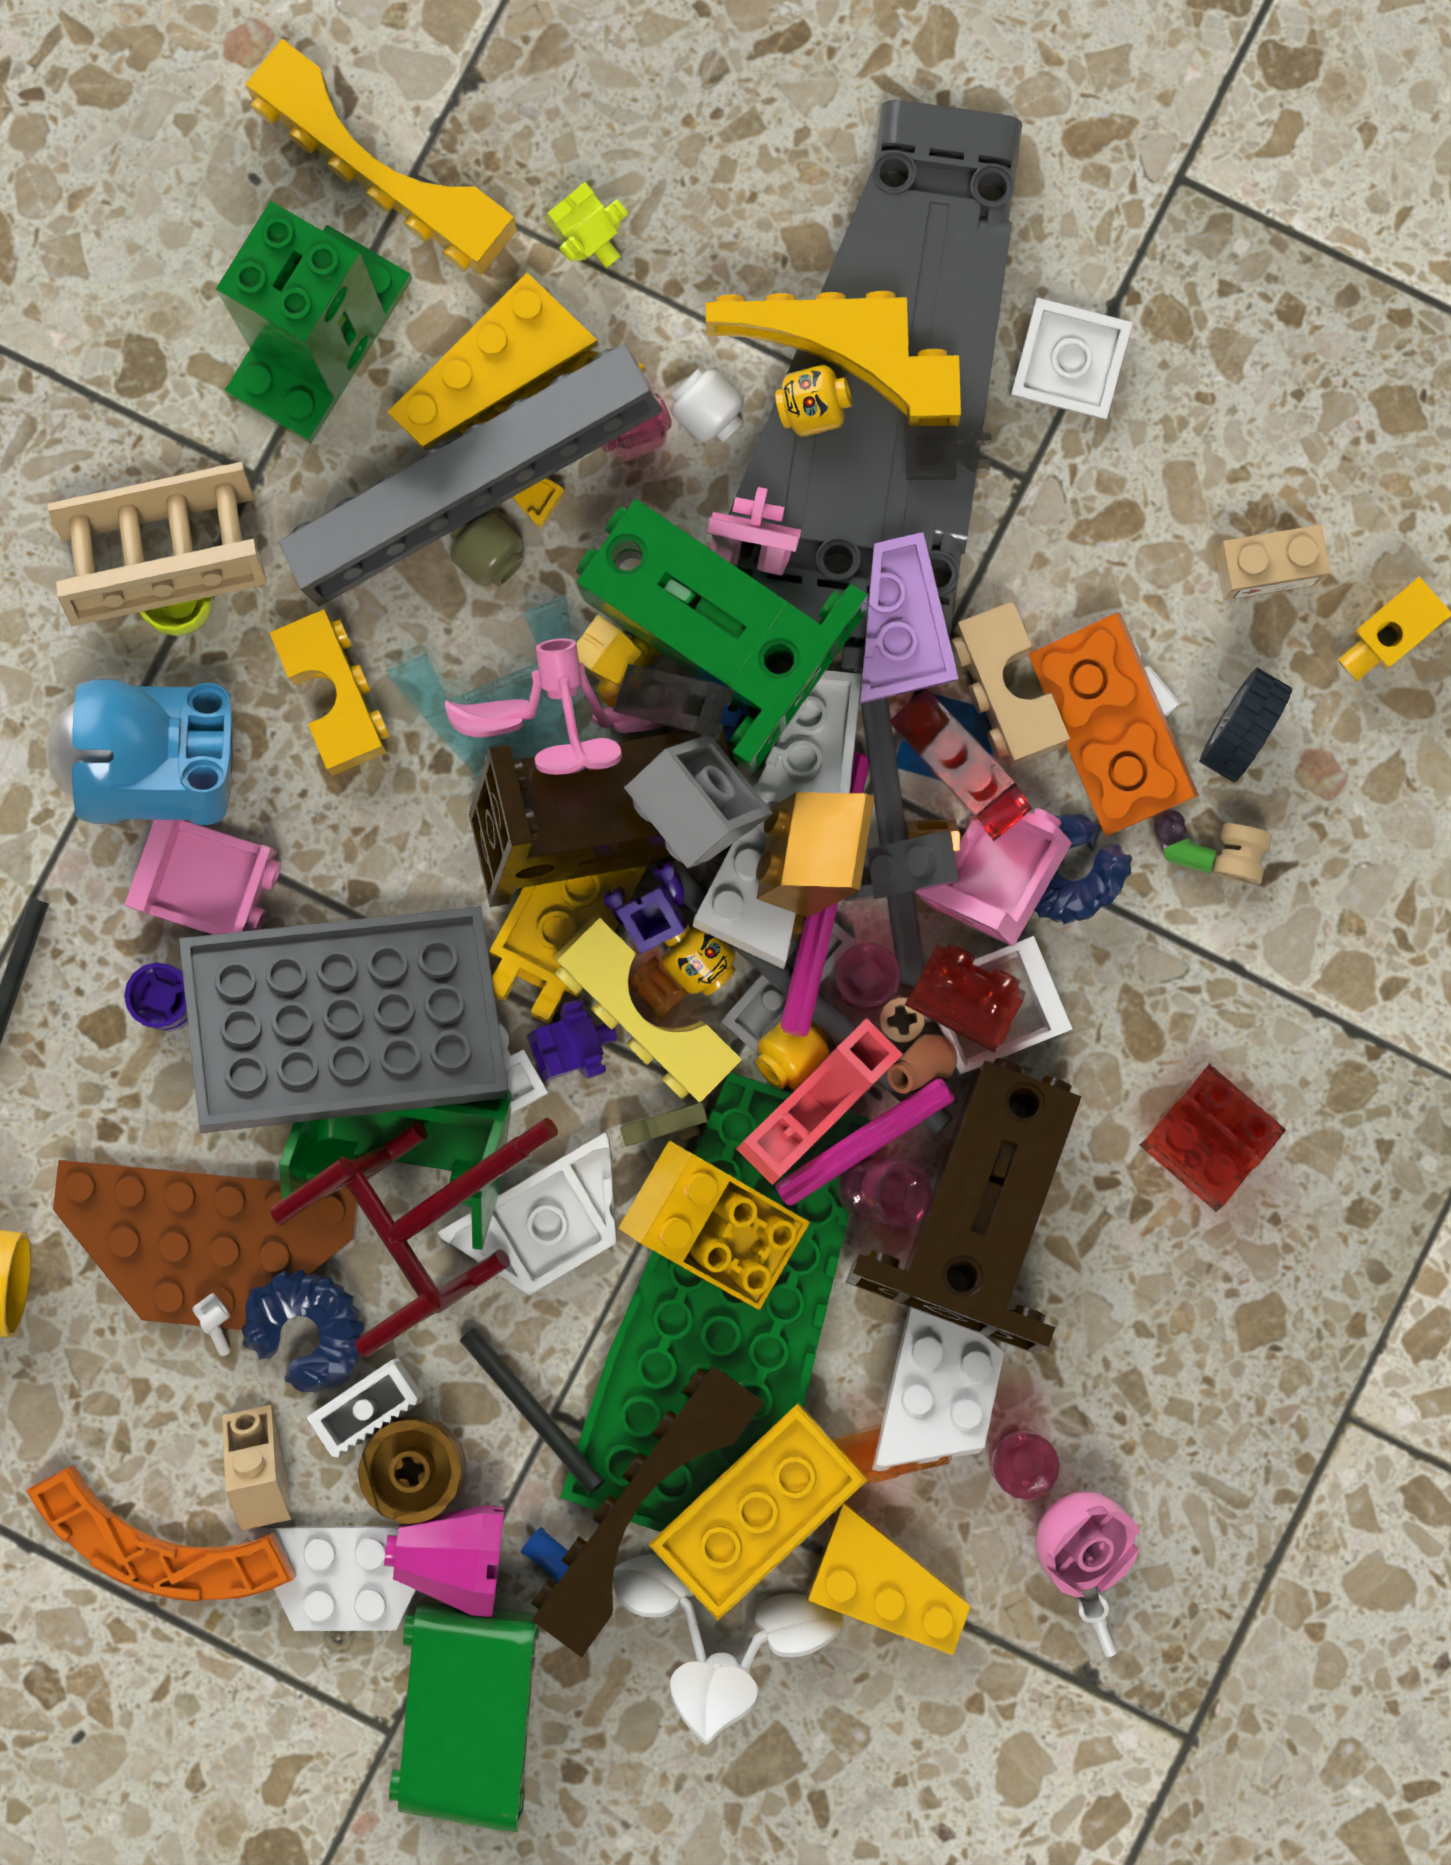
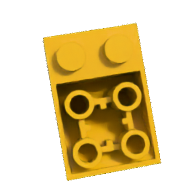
[618,1141,810,1310]

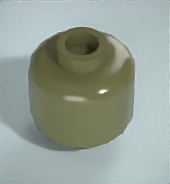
[450,513,525,587]

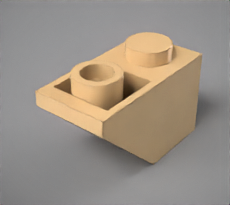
[222,1405,291,1531]

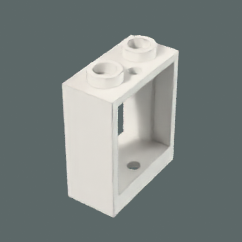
[915,936,1072,1077]

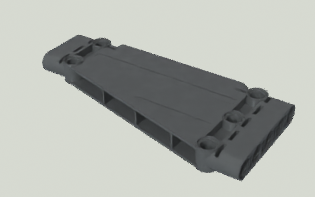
[728,100,1023,646]

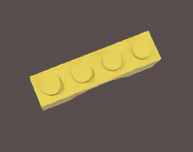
[552,915,742,1103]

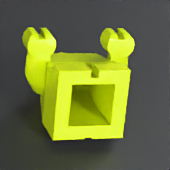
[543,182,628,268]

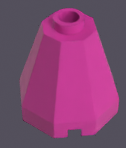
[384,1505,504,1617]

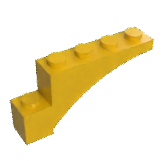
[705,291,961,428]

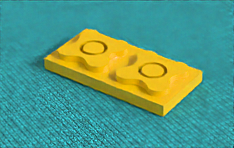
[648,1403,869,1621]

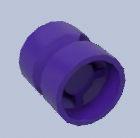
[124,962,188,1032]

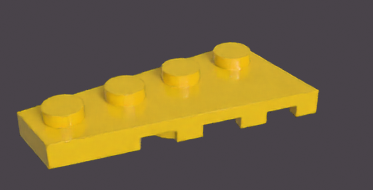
[387,273,599,451]

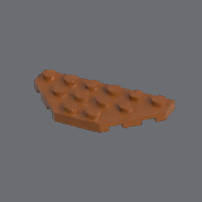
[53,1160,359,1330]

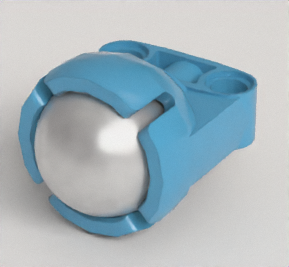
[46,679,233,825]

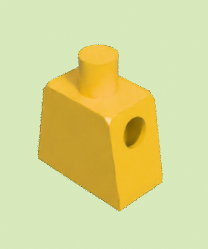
[1337,576,1451,682]

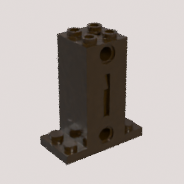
[469,725,738,907]
[845,1058,1082,1354]

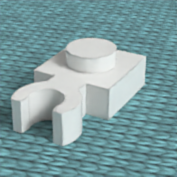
[498,1023,549,1115]

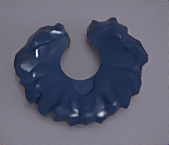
[1034,814,1132,925]
[242,1270,365,1393]

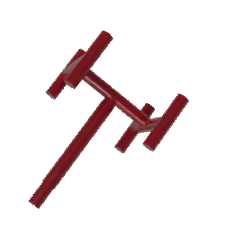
[270,1118,558,1357]

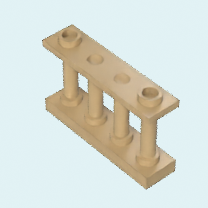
[48,462,267,627]

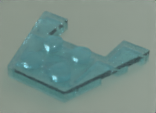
[386,595,579,780]

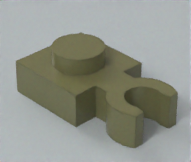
[620,1102,708,1147]

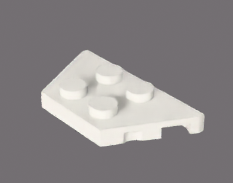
[438,1132,617,1295]
[872,1307,1004,1471]
[248,1526,416,1631]

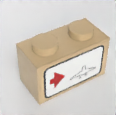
[1215,525,1331,601]

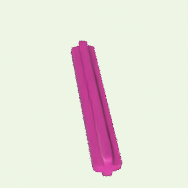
[776,1078,954,1205]

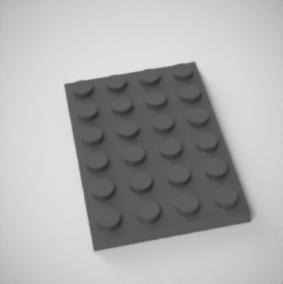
[179,906,508,1134]

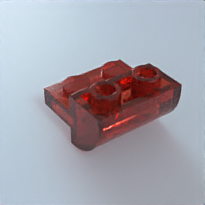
[904,943,1026,1053]
[1139,1063,1286,1212]

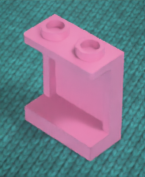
[915,789,1072,947]
[125,820,281,935]

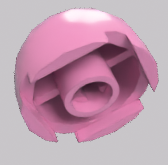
[1035,1491,1140,1597]

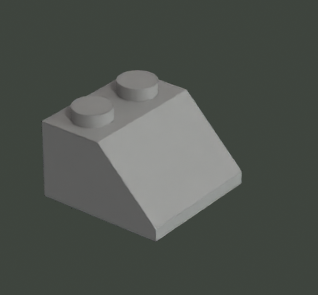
[624,734,773,868]

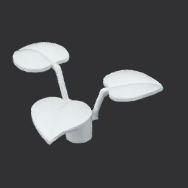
[613,1554,844,1745]

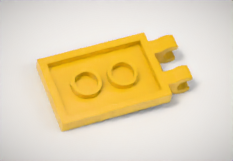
[489,866,648,1025]

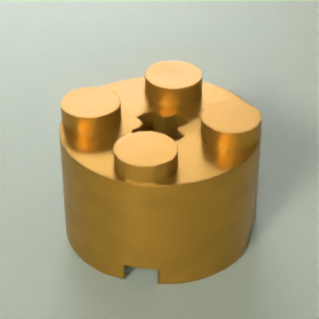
[358,1416,466,1524]

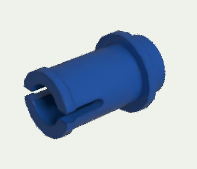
[520,1527,568,1584]

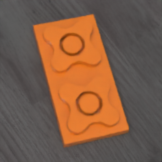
[1028,613,1199,836]

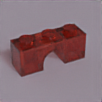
[889,689,1032,842]

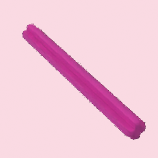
[781,752,870,1037]

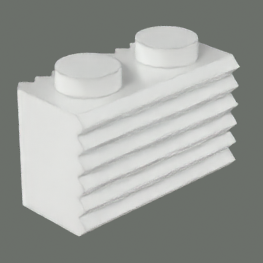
[307,1358,424,1458]

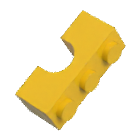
[269,609,390,776]

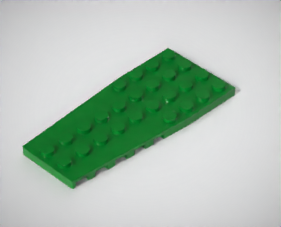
[560,1073,871,1532]

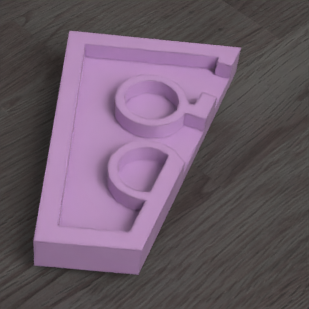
[860,532,959,704]

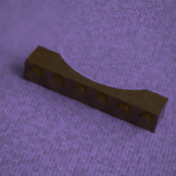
[530,1365,764,1657]

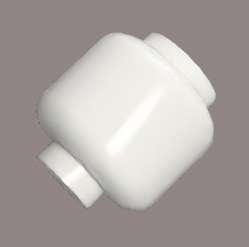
[671,368,744,443]

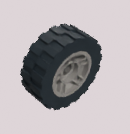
[1199,668,1292,783]

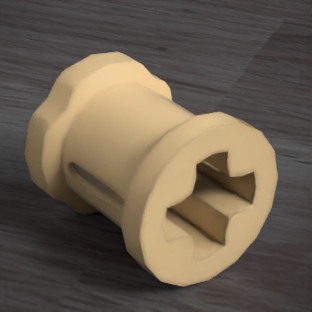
[878,998,925,1045]

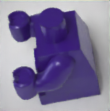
[603,859,687,954]
[526,999,617,1083]

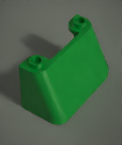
[389,1602,539,1832]

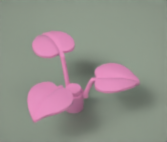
[445,639,678,775]

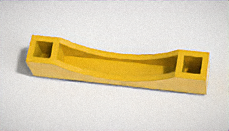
[245,39,517,276]

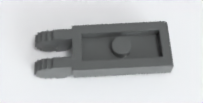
[844,831,958,902]

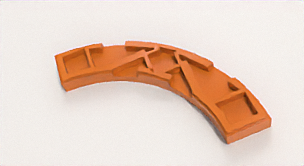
[26,1464,297,1601]

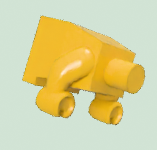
[576,615,660,708]

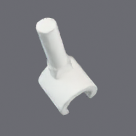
[192,1293,230,1356]
[1075,1588,1117,1657]

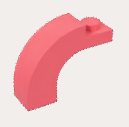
[737,1018,903,1185]

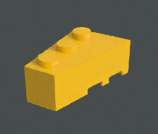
[807,1501,971,1655]

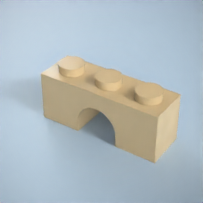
[950,601,1070,769]

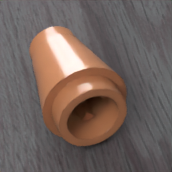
[887,1035,957,1094]

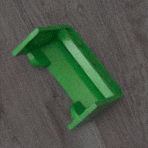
[279,1089,511,1250]

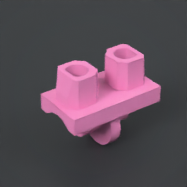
[707,487,801,575]

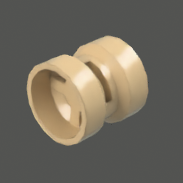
[1212,823,1272,884]

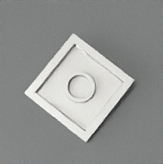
[1011,298,1133,421]

